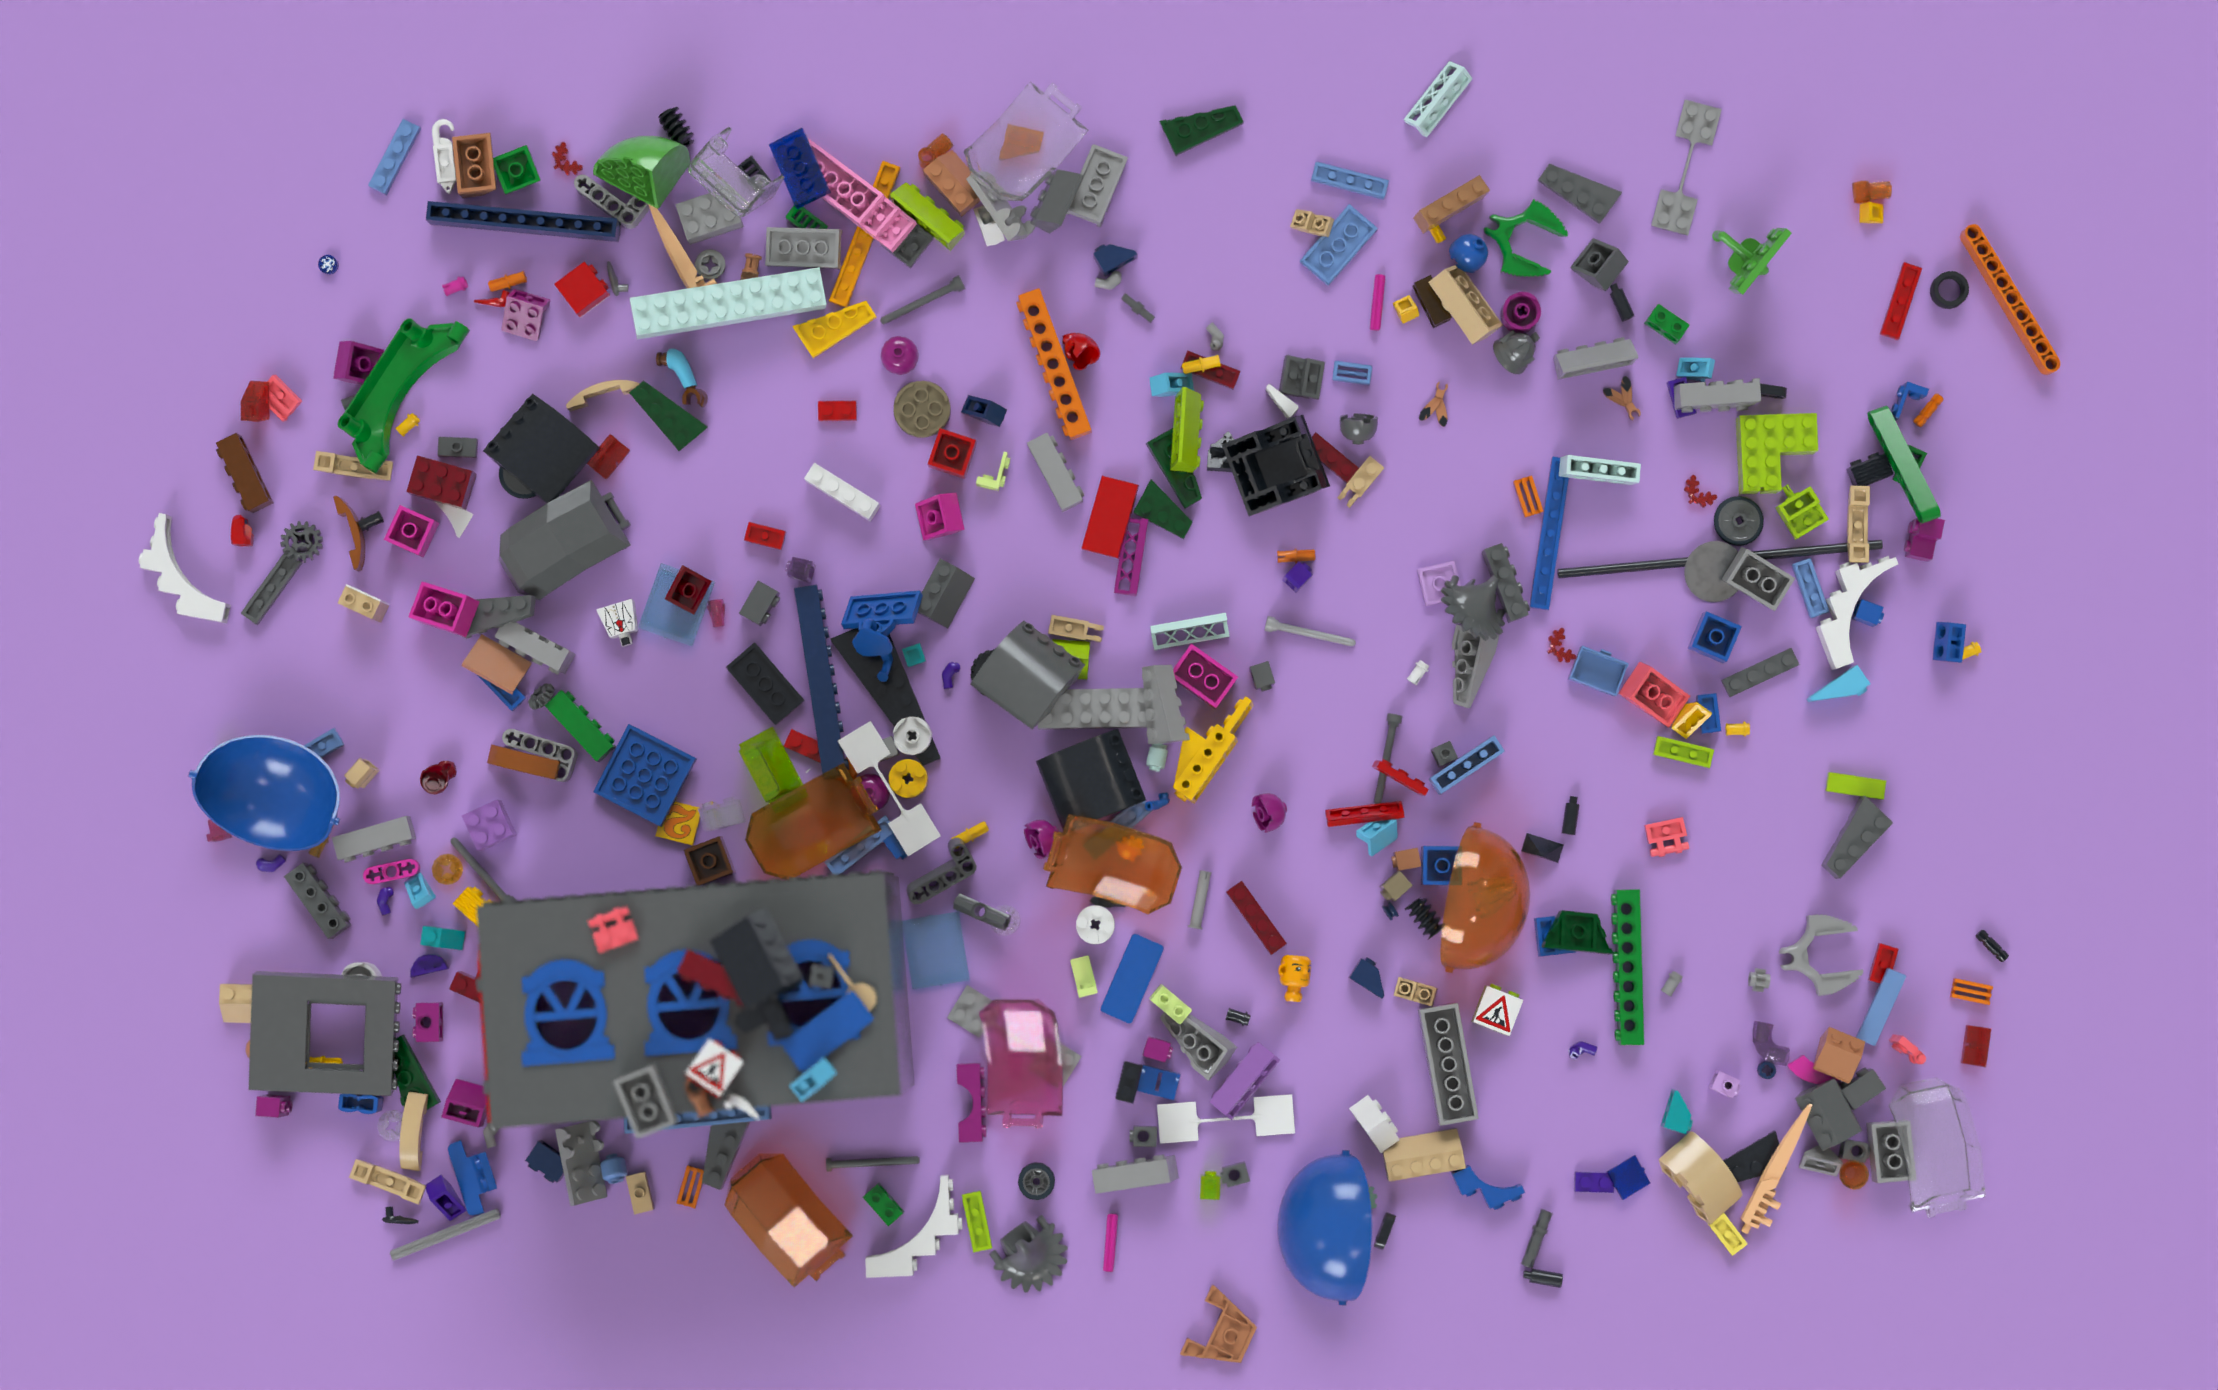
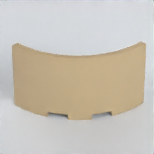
[1658,1131,1742,1225]

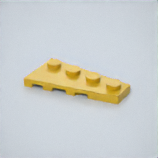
[792,301,877,359]

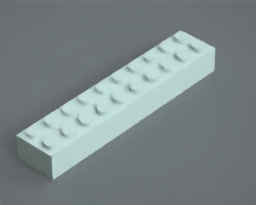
[630,267,827,340]

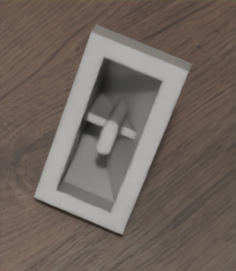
[1799,1145,1843,1177]

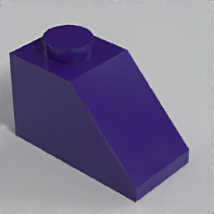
[1282,562,1313,593]
[425,1175,466,1221]

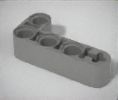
[574,175,650,229]
[502,729,578,782]

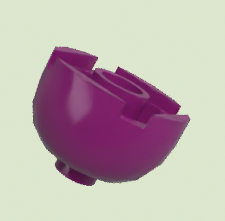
[880,336,919,375]
[852,774,890,812]
[1252,793,1287,833]
[1024,820,1060,859]

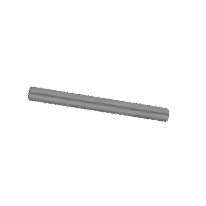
[390,1209,501,1260]

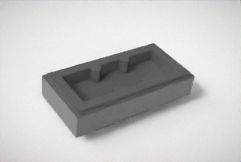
[437,437,478,458]

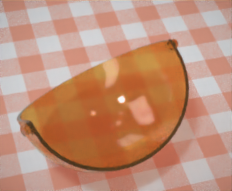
[1440,822,1530,973]

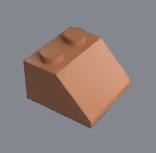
[1813,1027,1865,1084]

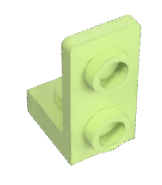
[976,452,1011,491]
[1070,955,1098,998]
[1149,984,1192,1024]

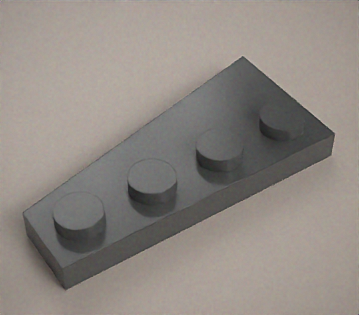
[1538,164,1622,224]
[462,595,536,639]

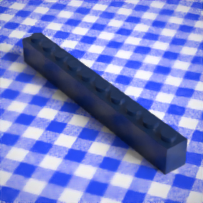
[426,201,621,242]
[794,585,850,779]

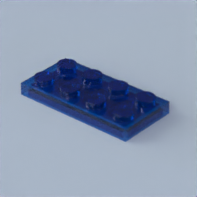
[769,128,831,209]

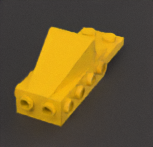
[1173,696,1254,804]

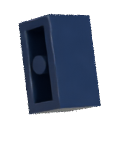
[525,1140,564,1183]

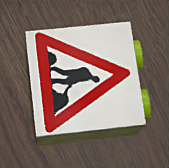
[1471,984,1523,1036]

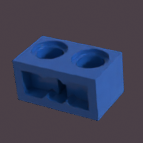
[1932,622,1966,663]

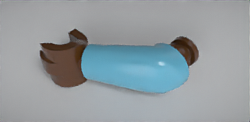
[656,348,708,408]

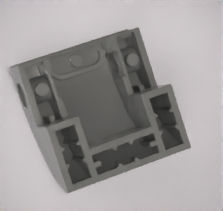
[970,621,1085,729]

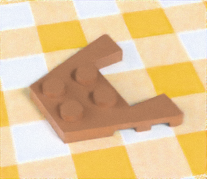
[1180,1284,1257,1363]

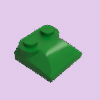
[493,145,541,195]

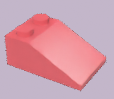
[1618,662,1690,728]

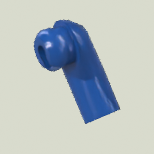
[1145,792,1170,811]

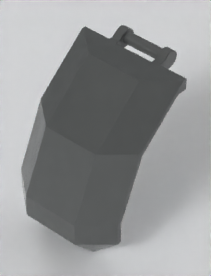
[499,480,631,600]

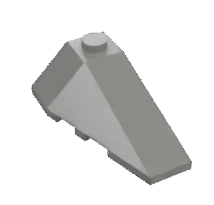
[1160,1012,1237,1080]

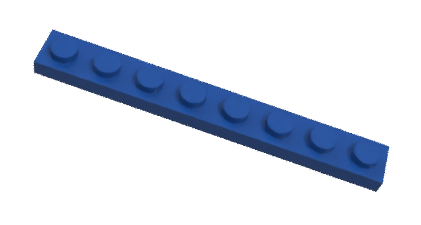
[1529,457,1569,610]

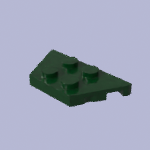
[1541,910,1613,955]

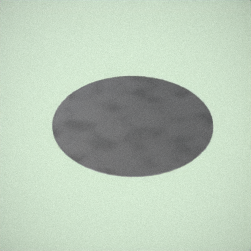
[1684,541,1738,602]

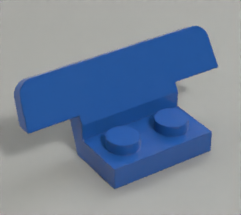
[448,1140,497,1216]

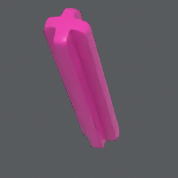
[1370,274,1385,331]
[1103,1213,1118,1272]

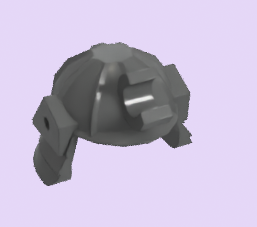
[1493,330,1540,374]

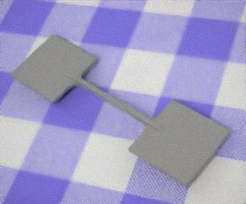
[1651,99,1722,236]
[947,985,1082,1089]

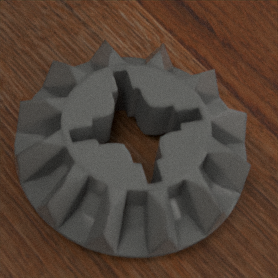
[528,683,554,710]

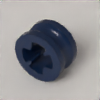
[1382,901,1399,921]
[1757,1061,1776,1079]

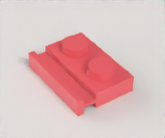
[256,375,302,421]

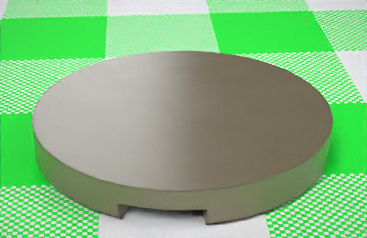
[893,381,951,438]

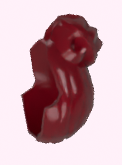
[420,761,457,795]

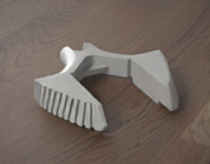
[1779,914,1863,996]

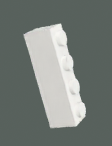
[804,463,880,522]

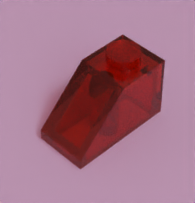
[241,380,270,422]

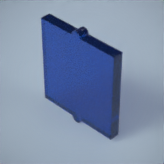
[1607,1155,1650,1200]

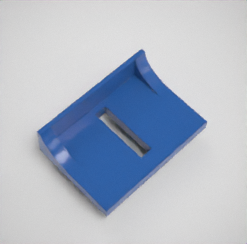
[1137,1064,1181,1100]

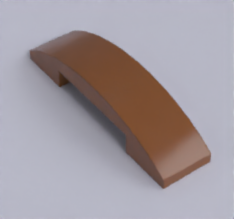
[333,495,365,571]
[487,744,560,780]

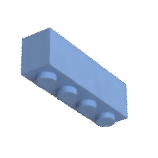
[1428,735,1505,795]

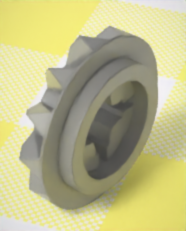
[695,249,726,280]

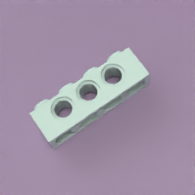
[1559,455,1641,485]

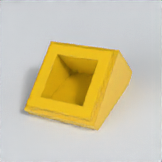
[1859,202,1883,224]
[1393,295,1419,323]

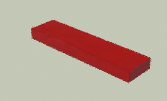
[1880,262,1922,340]
[1325,801,1404,827]

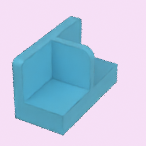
[1356,819,1398,856]

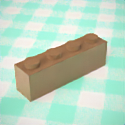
[1413,175,1490,234]

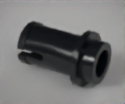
[358,511,384,531]
[1225,1008,1251,1027]

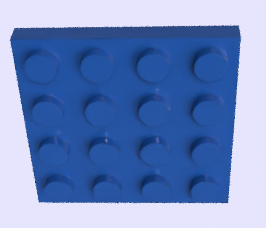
[593,724,697,827]

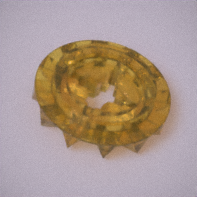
[431,854,463,885]

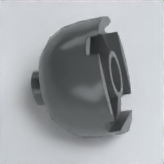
[1340,413,1378,445]

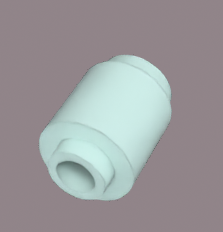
[1146,744,1168,772]

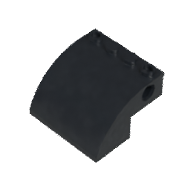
[483,393,600,503]
[1222,415,1330,516]
[1036,729,1146,833]

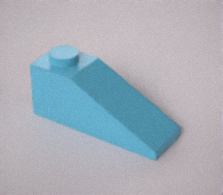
[1806,665,1871,702]

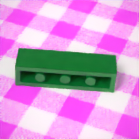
[545,690,616,762]

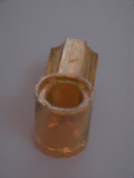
[918,133,954,168]
[1852,181,1892,203]

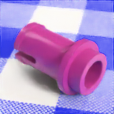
[442,276,468,296]

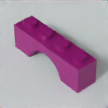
[956,1063,987,1143]

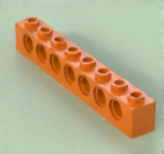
[1016,288,1092,440]

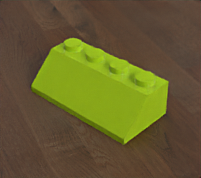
[890,182,965,251]
[1170,387,1204,473]

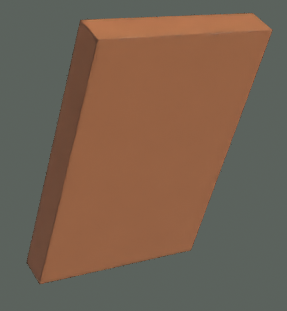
[461,634,532,694]

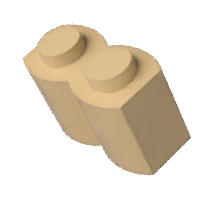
[344,758,380,789]

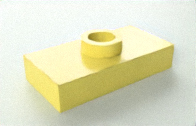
[1708,1213,1748,1256]

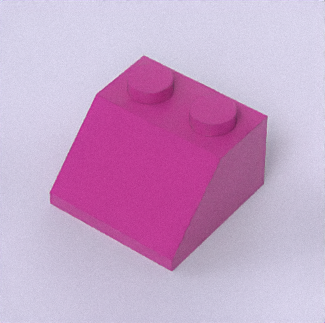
[915,493,965,541]

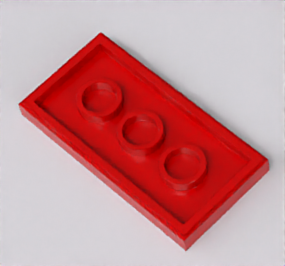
[1081,476,1139,559]

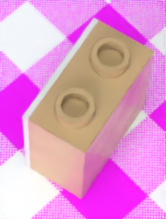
[337,584,390,623]

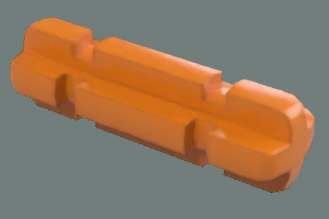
[1913,393,1944,427]

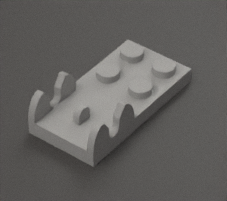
[1067,144,1128,227]
[966,172,1036,242]
[765,227,843,269]
[555,1121,607,1206]

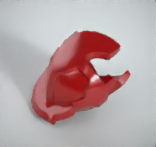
[1063,332,1101,370]

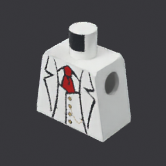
[596,599,638,647]

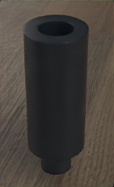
[1610,283,1635,322]
[1561,796,1580,835]
[1523,1269,1563,1288]

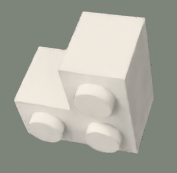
[1349,1095,1400,1153]

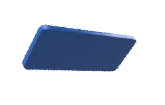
[1101,934,1164,1023]
[782,991,874,1072]

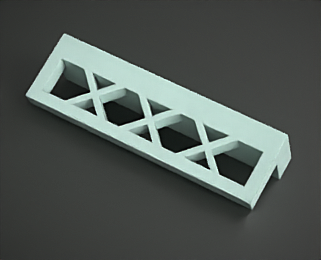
[1404,61,1473,137]
[1150,613,1230,650]

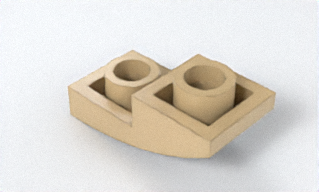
[1290,209,1334,237]
[1393,977,1438,1007]

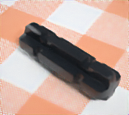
[1976,930,2009,962]

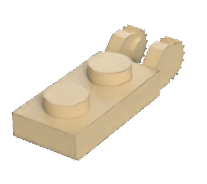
[1337,456,1384,508]
[1048,615,1104,642]

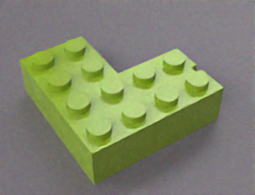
[1736,413,1818,494]

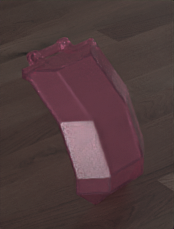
[979,999,1063,1128]

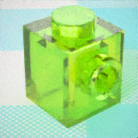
[1200,1171,1220,1200]

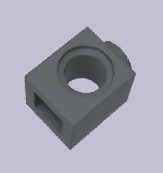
[1249,661,1275,692]
[1431,741,1458,767]
[810,965,835,988]
[1129,1126,1157,1147]
[1838,1139,1870,1163]
[1220,1161,1250,1187]

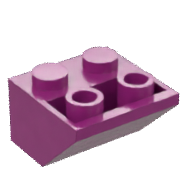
[441,1079,487,1128]

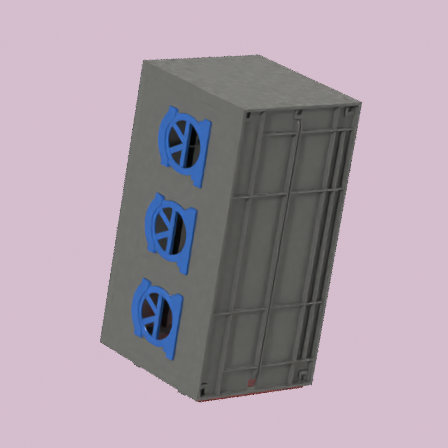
[476,870,915,1129]

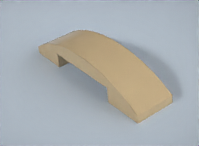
[566,380,640,412]
[313,451,393,481]
[1847,486,1870,563]
[399,1092,428,1171]
[349,1159,426,1205]

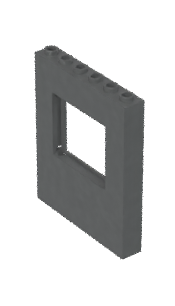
[248,971,401,1096]

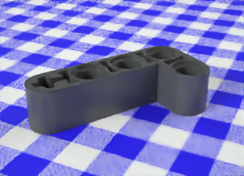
[906,838,977,904]

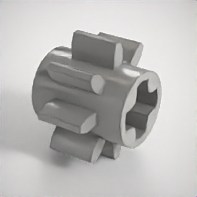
[1748,968,1770,992]

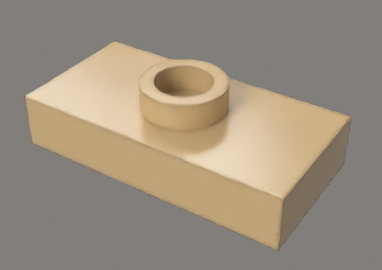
[626,1171,654,1214]

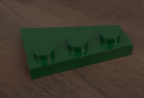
[1133,479,1193,540]

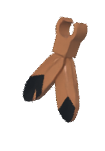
[1603,376,1641,421]
[1419,382,1448,427]

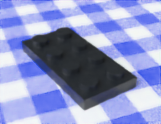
[726,642,805,725]

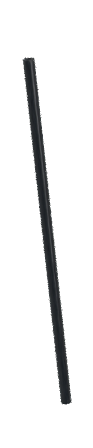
[1557,540,1883,578]

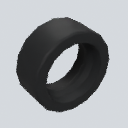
[1930,271,1969,309]

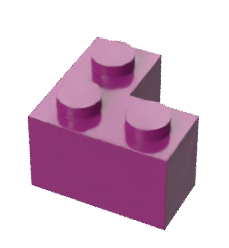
[1904,518,1945,562]

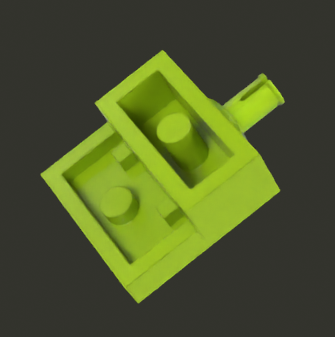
[1775,484,1829,540]

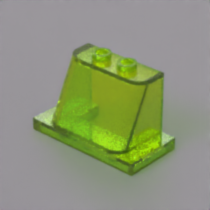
[739,726,809,812]

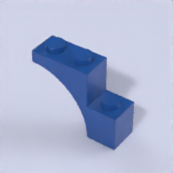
[1451,1165,1525,1210]

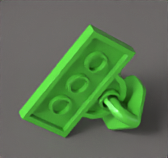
[1712,228,1792,295]

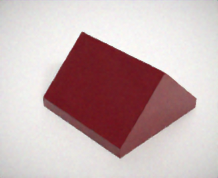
[664,565,712,615]

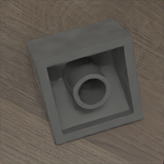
[1570,238,1629,291]

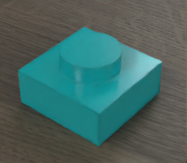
[902,643,926,668]

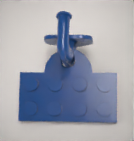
[841,590,923,682]

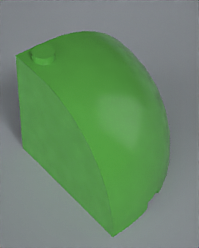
[593,136,690,209]

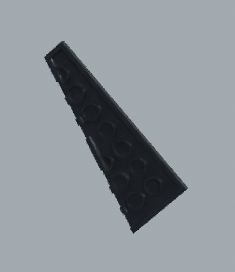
[830,628,941,766]

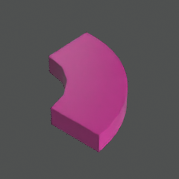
[1787,1055,1839,1084]

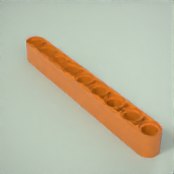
[1960,224,2061,375]

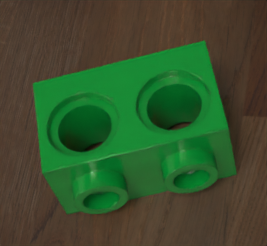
[1644,304,1690,345]
[863,1183,905,1227]

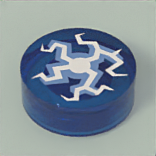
[318,255,339,275]

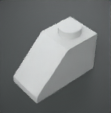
[973,205,1005,246]

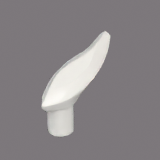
[724,1094,760,1120]

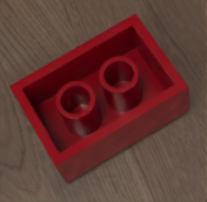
[406,455,477,510]

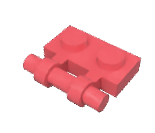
[1644,817,1689,857]
[588,906,639,953]
[1889,1034,1926,1064]

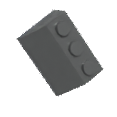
[1030,169,1083,234]
[918,558,975,629]
[1795,1078,1862,1151]

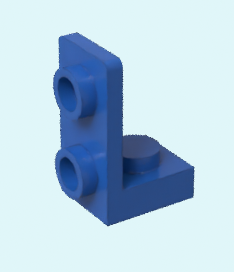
[1891,381,1929,421]

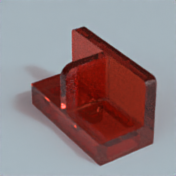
[587,434,630,479]
[1961,1025,1991,1067]

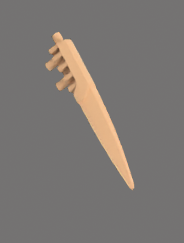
[648,204,717,289]
[1740,1104,1813,1234]

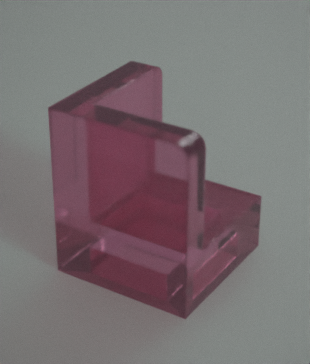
[206,819,232,842]

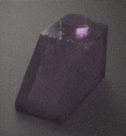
[785,557,816,584]

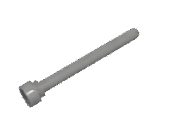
[1264,616,1356,646]

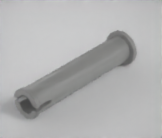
[1187,870,1212,930]

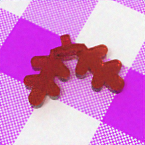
[552,142,583,176]
[1684,475,1717,508]
[1547,628,1576,663]

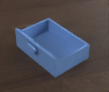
[1568,646,1629,697]

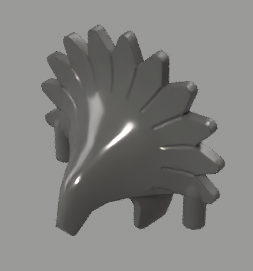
[1441,575,1505,641]
[989,1215,1068,1293]

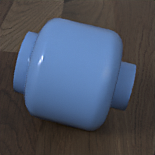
[600,1154,627,1184]

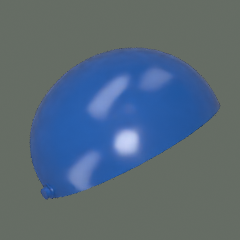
[188,735,341,851]
[1277,1150,1372,1305]

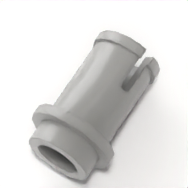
[1661,971,1683,996]

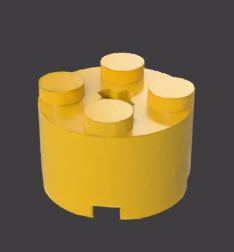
[888,759,928,799]

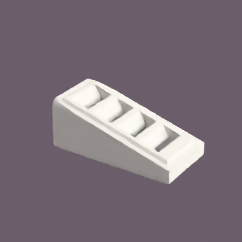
[1265,384,1299,419]

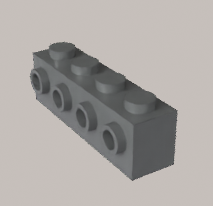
[1482,543,1530,623]
[284,863,351,939]

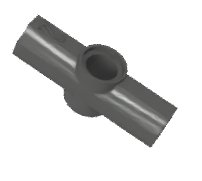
[953,893,1011,931]

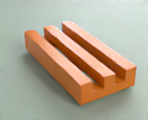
[1513,475,1544,518]
[1950,978,1993,1005]
[676,1165,704,1209]

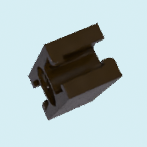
[1412,275,1452,329]

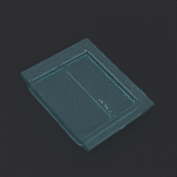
[638,563,715,646]
[902,911,970,989]

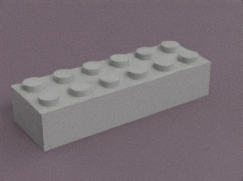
[1038,688,1147,730]
[1418,1003,1479,1126]

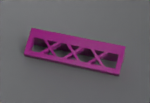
[1114,518,1148,596]

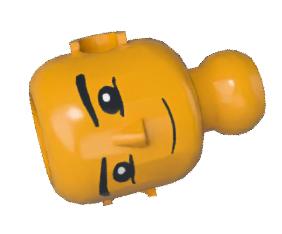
[1278,955,1311,1002]

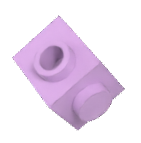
[1708,1070,1741,1098]

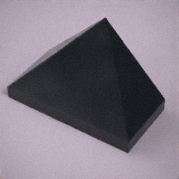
[1521,833,1564,863]

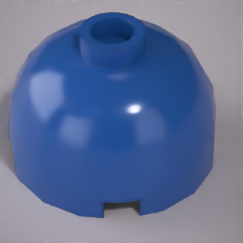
[1449,234,1488,273]

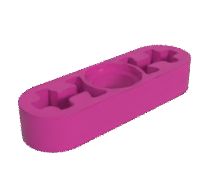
[363,859,420,884]

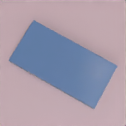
[1300,204,1378,286]

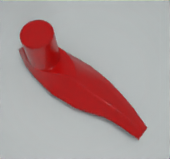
[474,290,510,307]

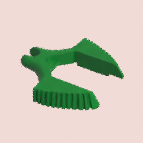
[1484,199,1568,277]

